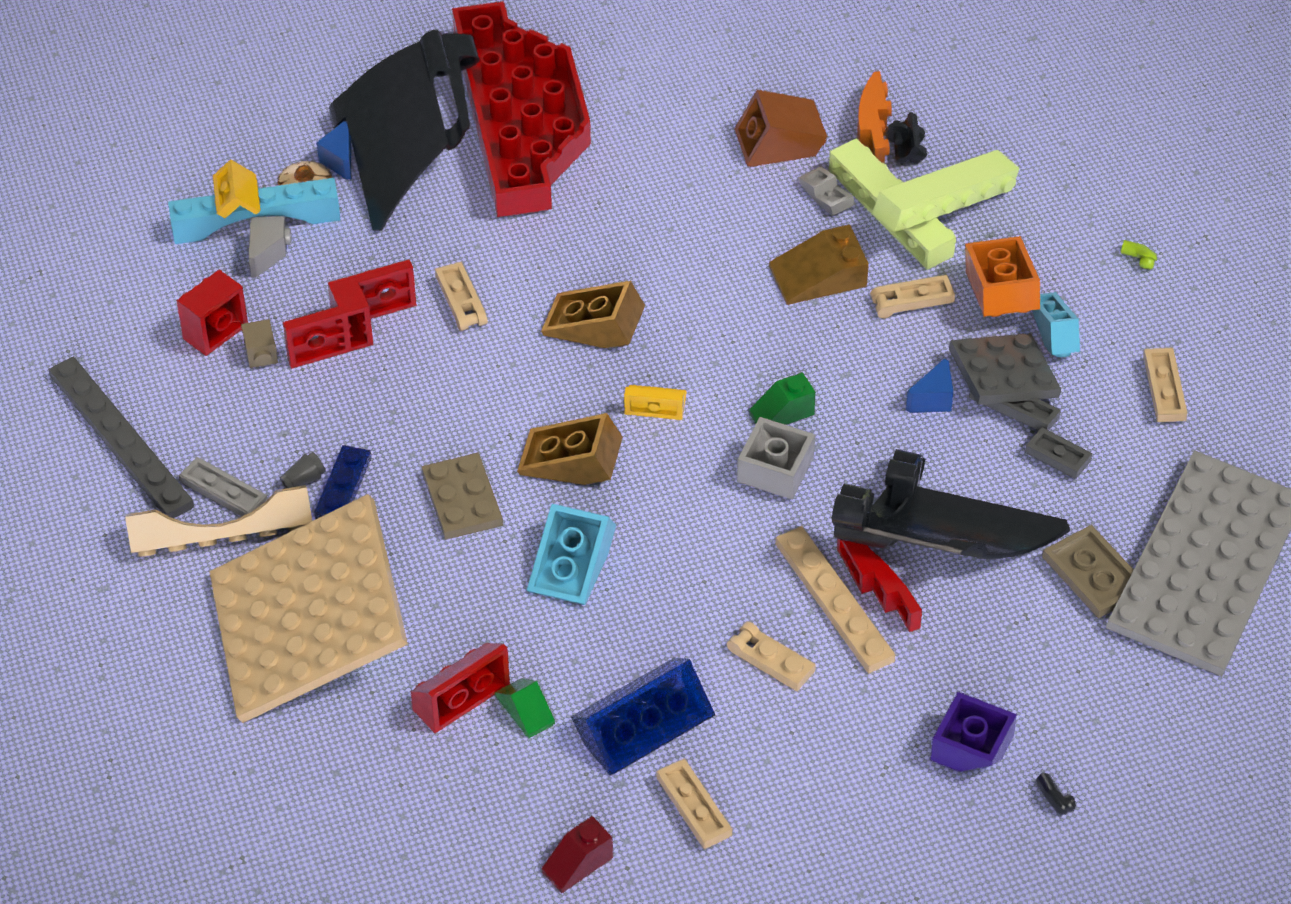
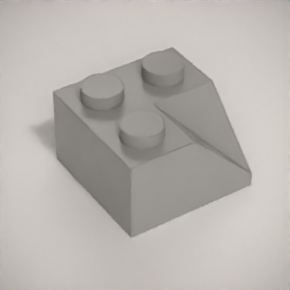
[737,417,815,500]

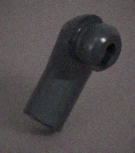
[1036,773,1076,815]

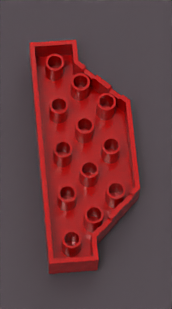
[452,1,591,217]

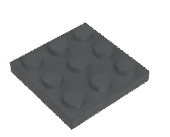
[949,333,1061,405]

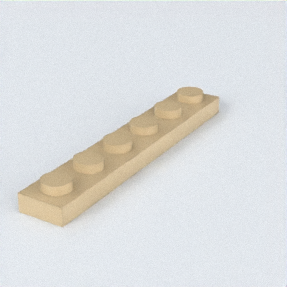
[775,526,896,674]

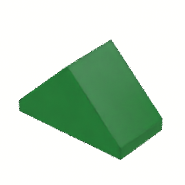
[495,678,555,739]

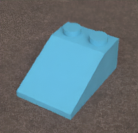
[527,504,616,605]

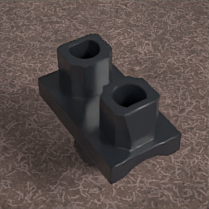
[885,112,927,165]

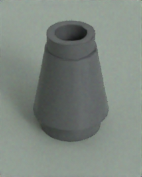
[280,452,326,488]

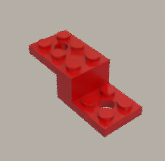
[283,259,417,369]

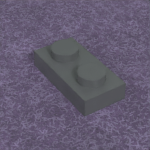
[1025,427,1093,479]

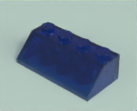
[571,657,716,776]

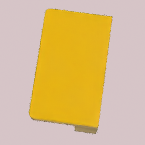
[213,159,261,219]
[624,385,687,420]

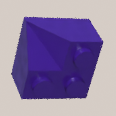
[930,691,1017,772]

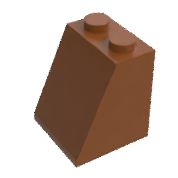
[734,89,827,167]

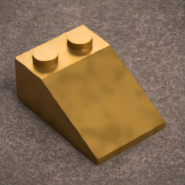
[769,224,869,305]
[541,280,645,348]
[517,413,623,485]

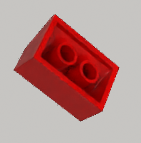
[410,643,510,734]

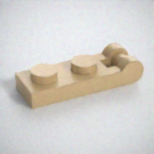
[435,261,488,331]
[870,275,955,318]
[727,621,816,692]

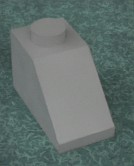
[248,216,292,278]

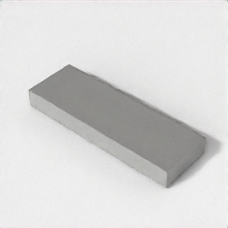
[178,457,268,517]

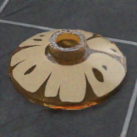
[278,161,332,186]

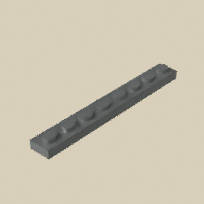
[48,356,195,518]

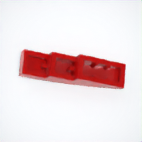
[837,539,922,632]

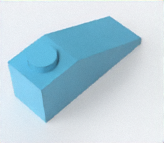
[1032,292,1080,357]

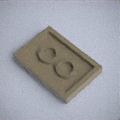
[421,452,503,540]
[1042,524,1134,619]

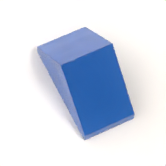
[316,121,352,180]
[906,358,953,413]

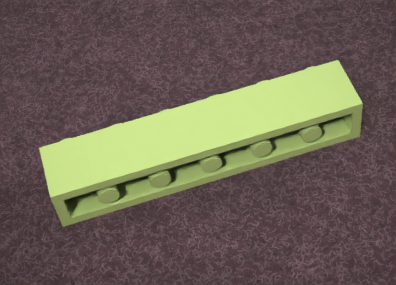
[829,138,956,270]
[872,149,1020,233]

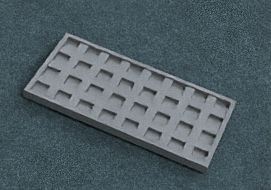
[1106,450,1291,677]

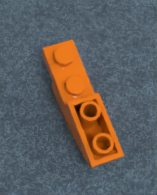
[857,71,892,164]

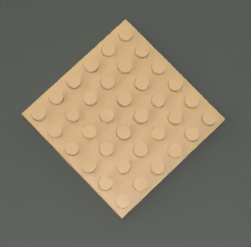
[209,494,408,723]

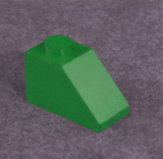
[749,372,816,425]

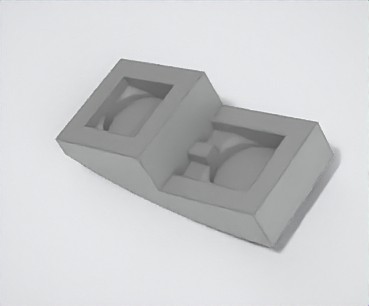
[798,166,855,216]

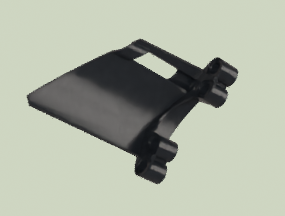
[329,30,480,231]
[832,449,1070,559]

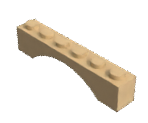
[125,485,312,557]

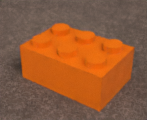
[965,236,1040,317]

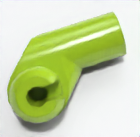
[1121,240,1157,270]

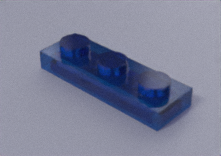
[314,445,372,519]

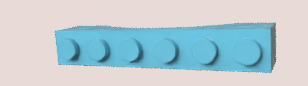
[168,178,341,244]

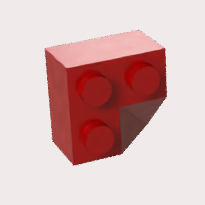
[176,269,248,356]

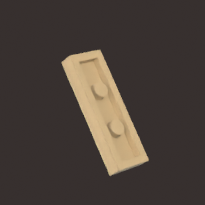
[1143,348,1188,422]
[656,758,732,849]

